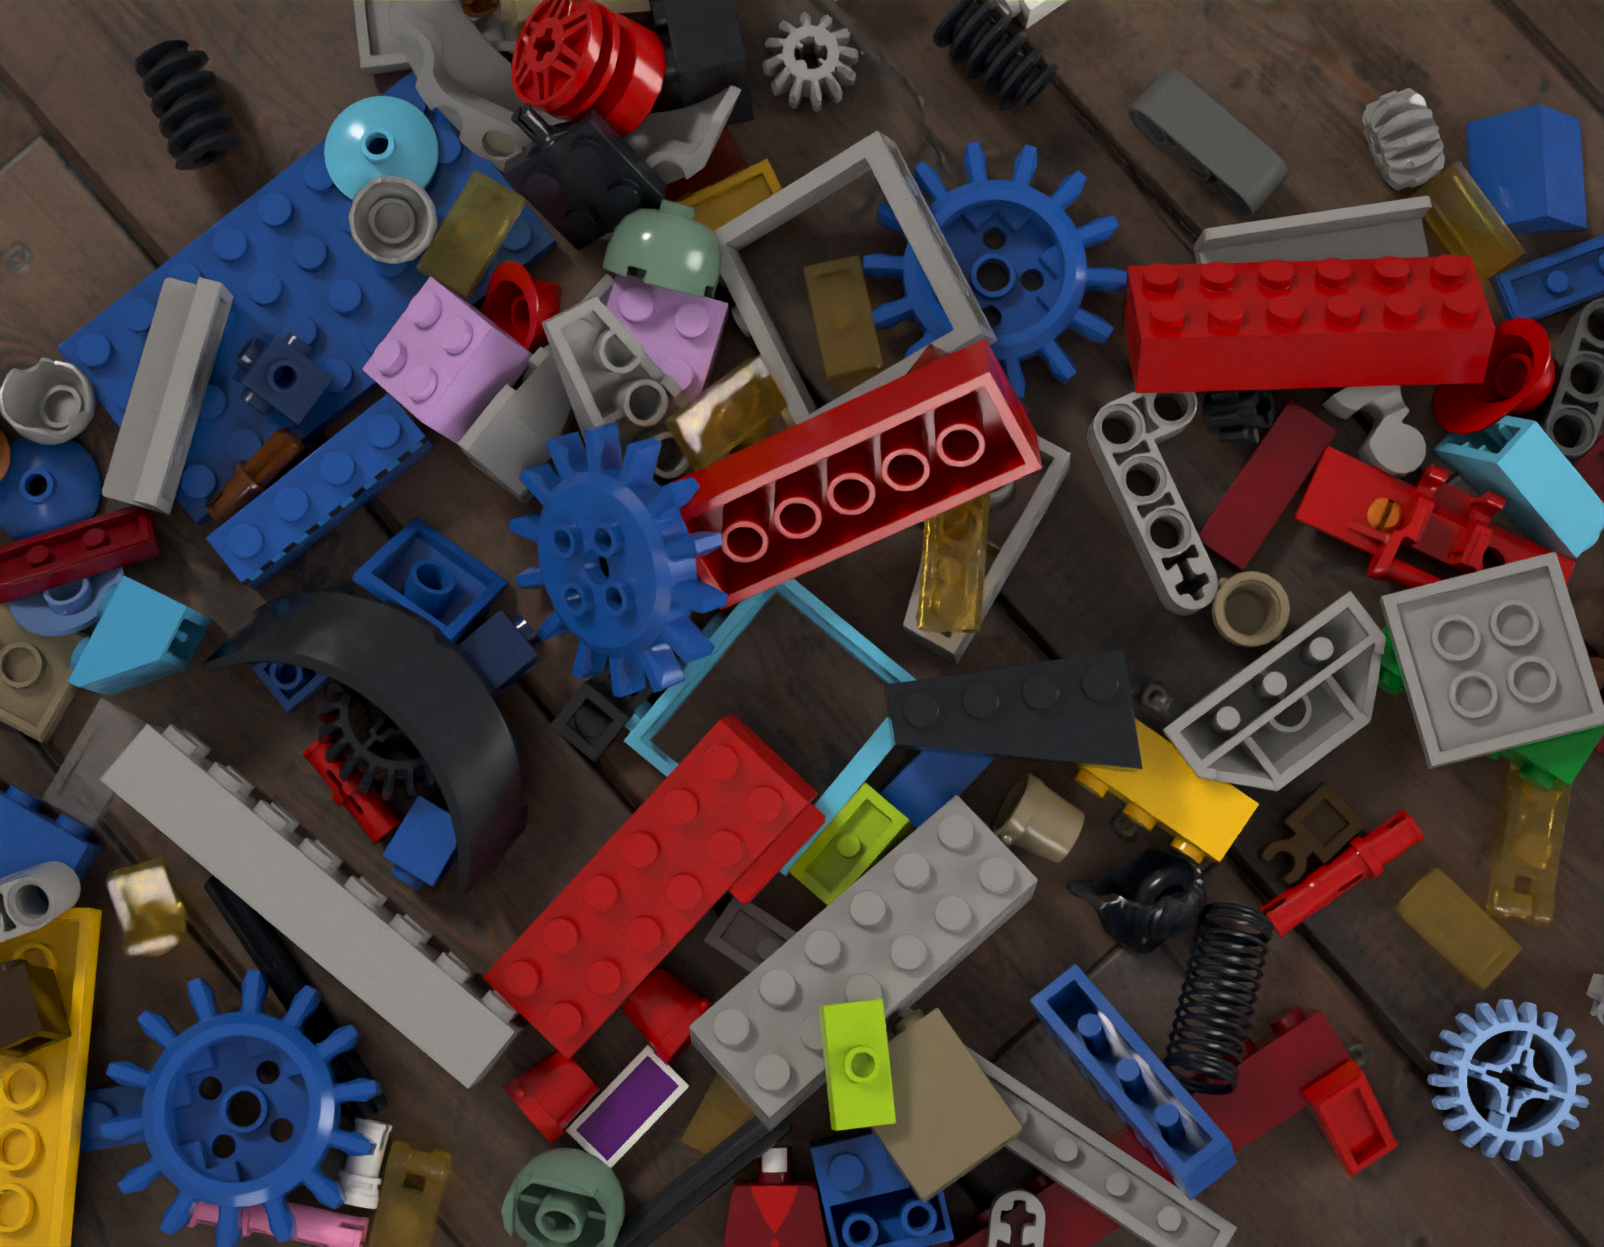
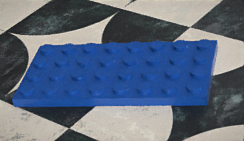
[56,71,557,526]

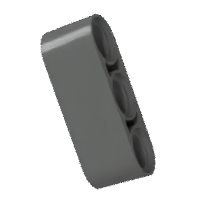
[1128,67,1289,217]
[1534,298,1604,461]

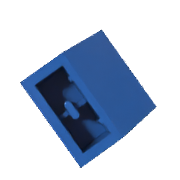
[810,1128,954,1247]

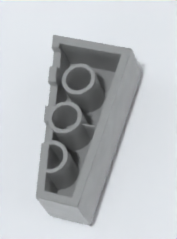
[903,435,1070,665]

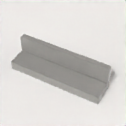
[1194,196,1432,264]
[102,277,234,515]

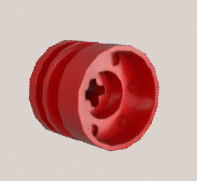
[511,0,666,137]

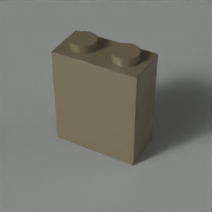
[869,1007,1023,1205]

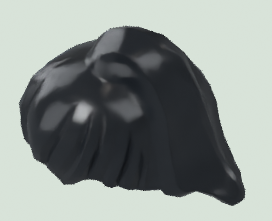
[1066,847,1207,953]

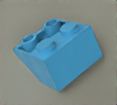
[67,575,213,696]

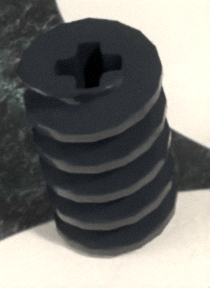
[933,0,1059,114]
[134,40,242,170]

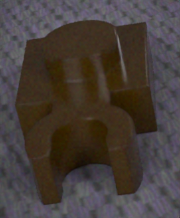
[1258,781,1366,884]

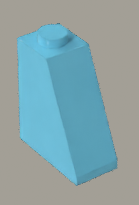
[1433,415,1604,558]

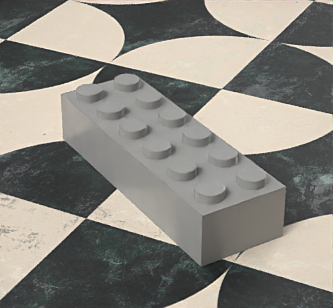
[689,794,1038,1131]

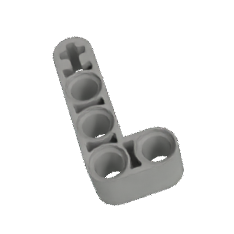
[1087,391,1219,616]

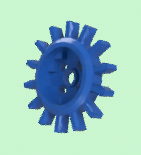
[862,142,1127,403]
[509,423,728,697]
[100,970,382,1247]

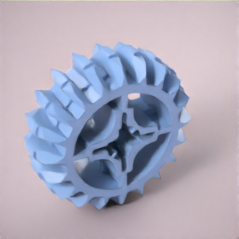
[1427,999,1592,1161]

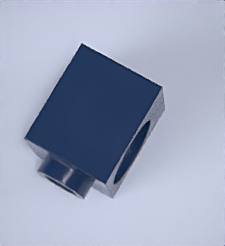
[459,610,543,700]

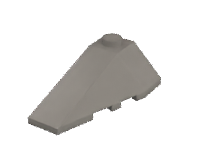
[458,274,615,504]
[542,296,731,488]

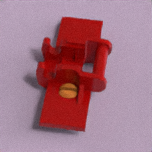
[1293,446,1576,589]

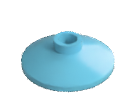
[324,96,439,201]

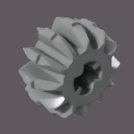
[763,11,858,112]
[1362,88,1445,191]

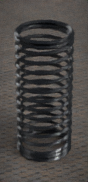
[1162,902,1274,1095]

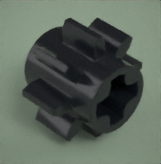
[1203,389,1275,446]

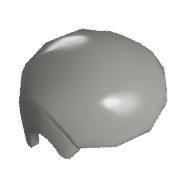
[348,176,438,264]
[0,357,97,445]

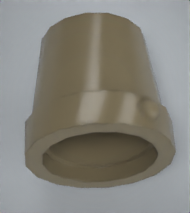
[1211,571,1290,648]
[991,772,1085,863]

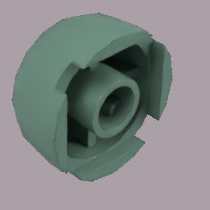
[602,199,722,298]
[501,1148,625,1247]

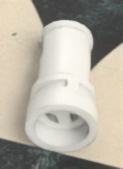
[336,1117,393,1209]

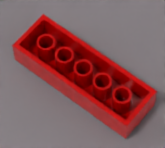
[1122,254,1496,393]
[671,338,1042,610]
[483,713,818,1060]

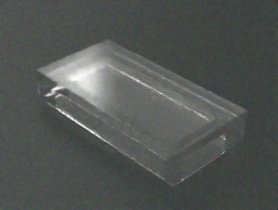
[42,698,151,828]

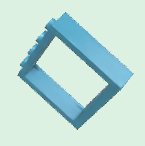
[624,578,916,877]

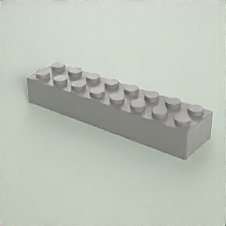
[100,724,527,1089]

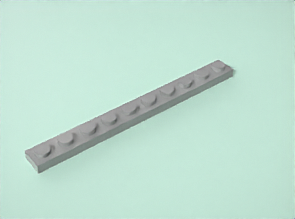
[703,896,1237,1247]

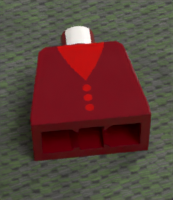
[723,1145,828,1247]

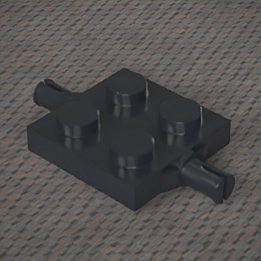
[502,103,667,251]

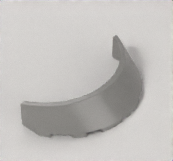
[388,0,741,185]

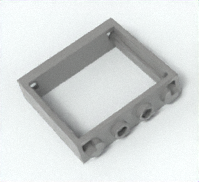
[713,130,998,428]

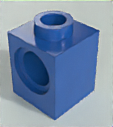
[382,795,458,890]

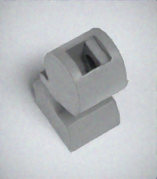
[1322,385,1426,479]

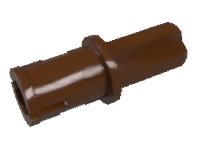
[205,427,304,525]

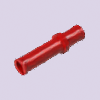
[1259,808,1424,938]

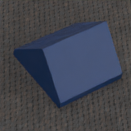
[1465,104,1587,235]
[352,517,509,645]

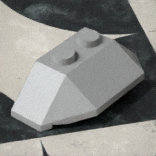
[1162,591,1386,792]

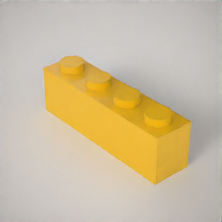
[1051,718,1259,865]

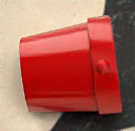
[622,967,714,1065]
[502,1049,599,1144]

